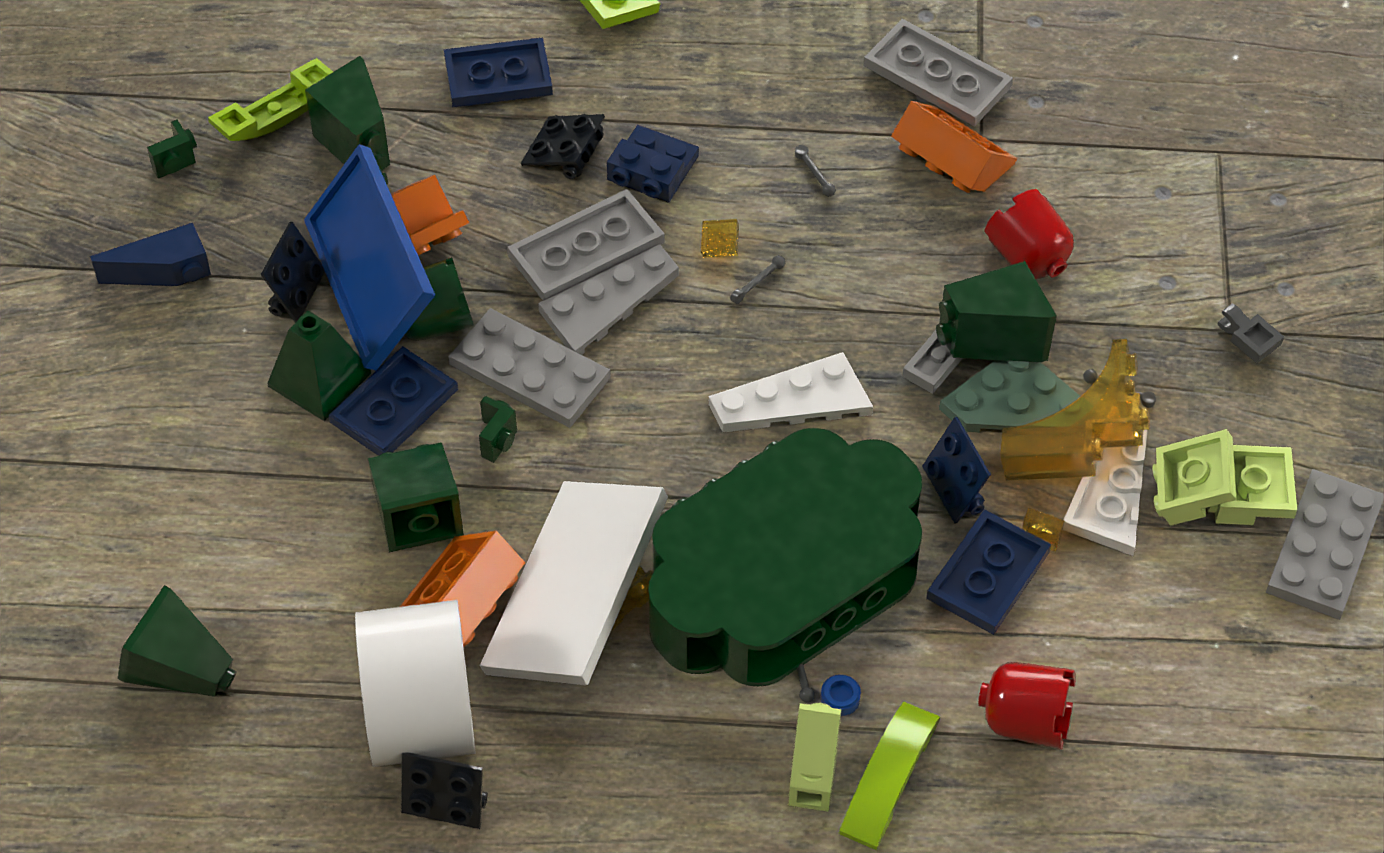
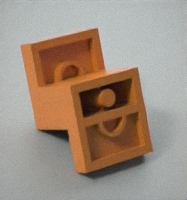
[391,175,469,256]

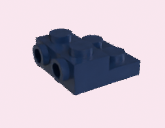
[607,125,699,203]

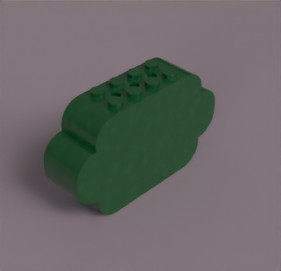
[649,428,922,687]

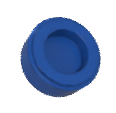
[821,675,861,716]

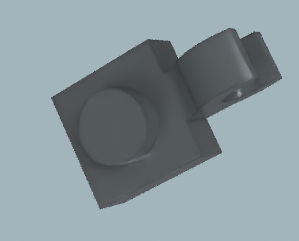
[1217,304,1284,364]

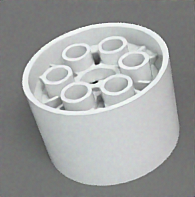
[355,600,476,767]

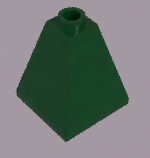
[267,311,371,421]
[117,585,237,697]

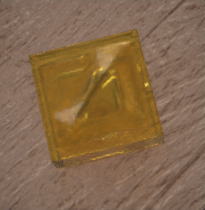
[701,219,739,258]
[1022,508,1065,551]

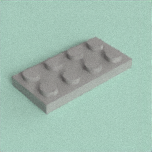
[863,19,1013,127]
[507,189,665,301]
[449,308,611,428]
[1266,469,1384,620]

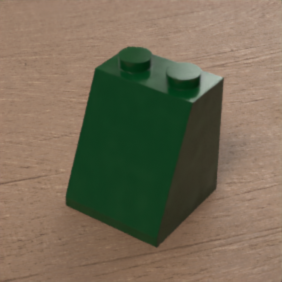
[305,56,390,171]
[936,261,1057,362]
[368,442,464,553]

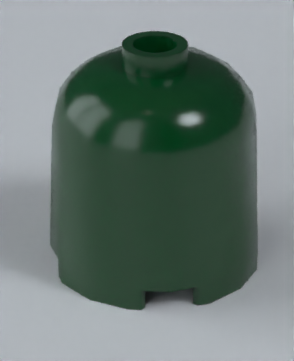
[404,257,474,341]

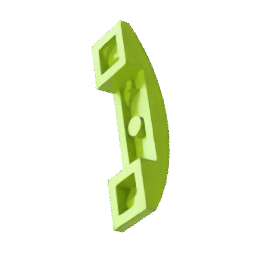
[208,58,333,141]
[839,701,940,850]

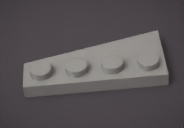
[538,244,679,355]

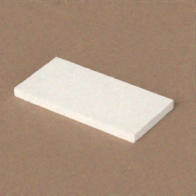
[480,481,668,686]

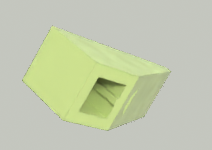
[788,703,841,812]

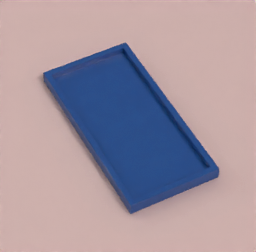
[304,144,435,370]

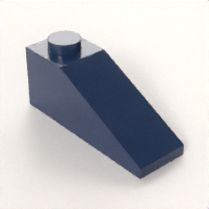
[90,222,211,286]

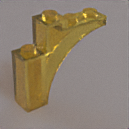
[1000,339,1150,481]

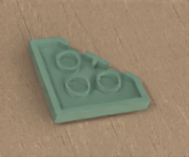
[939,360,1097,438]

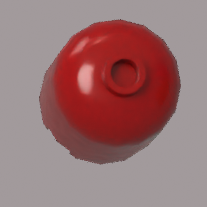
[984,189,1074,279]
[978,662,1076,750]

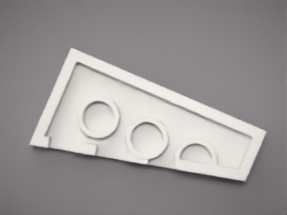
[709,352,873,432]
[1061,409,1148,556]

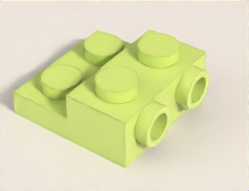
[1152,429,1236,526]
[1207,445,1297,525]

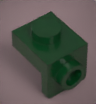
[147,119,197,179]
[479,396,517,463]

